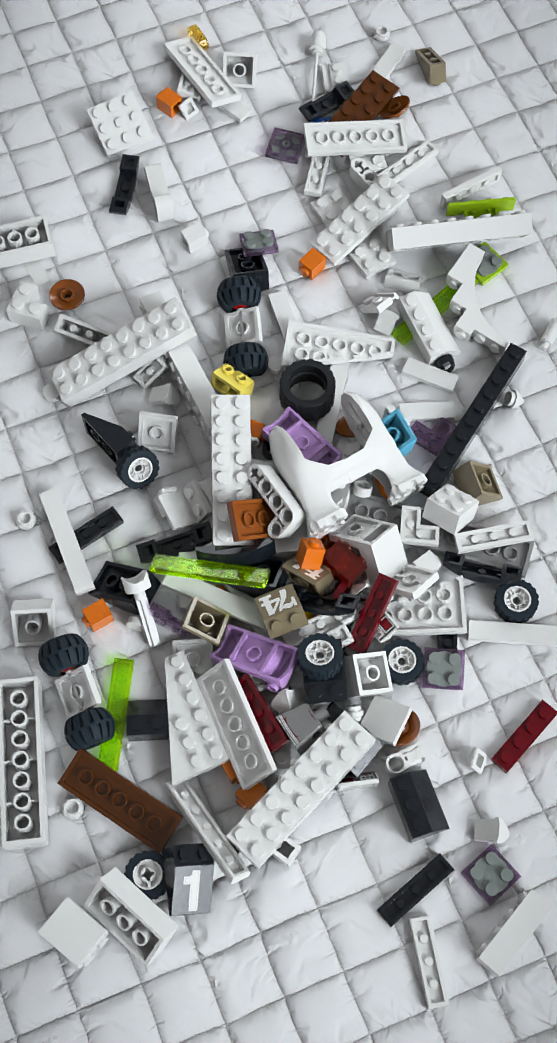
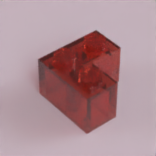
[321,540,368,587]

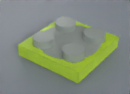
[475,242,509,286]

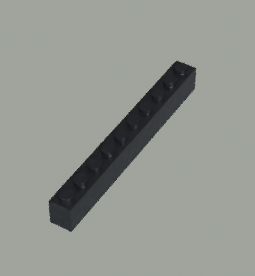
[420,343,527,497]

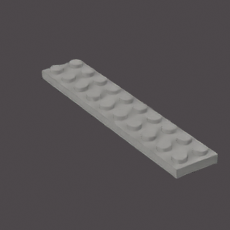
[344,490,535,579]

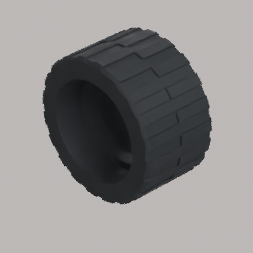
[279,359,336,422]

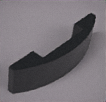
[299,80,354,122]
[109,154,140,215]
[136,521,212,564]
[195,538,276,568]
[443,551,523,585]
[283,583,360,616]

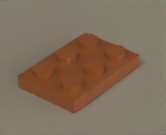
[227,498,276,542]

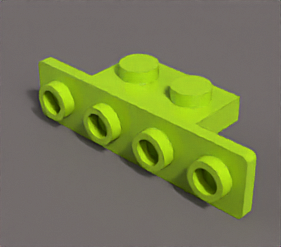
[446,197,516,219]

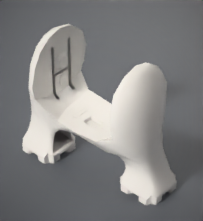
[269,392,428,539]

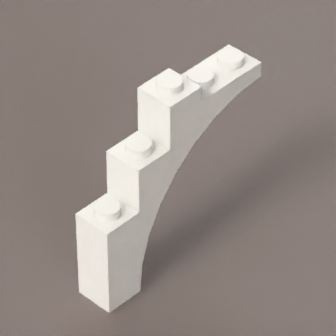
[445,243,509,355]

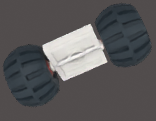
[216,275,269,377]
[38,633,115,751]

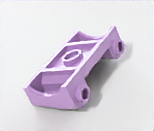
[262,407,342,465]
[209,624,298,693]

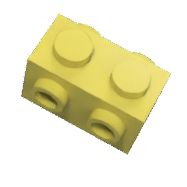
[211,363,255,396]

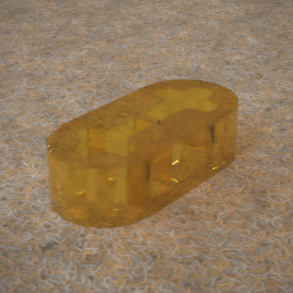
[187,24,209,51]

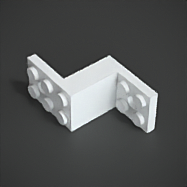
[329,514,439,600]

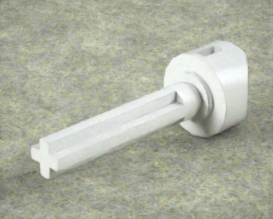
[121,570,160,646]

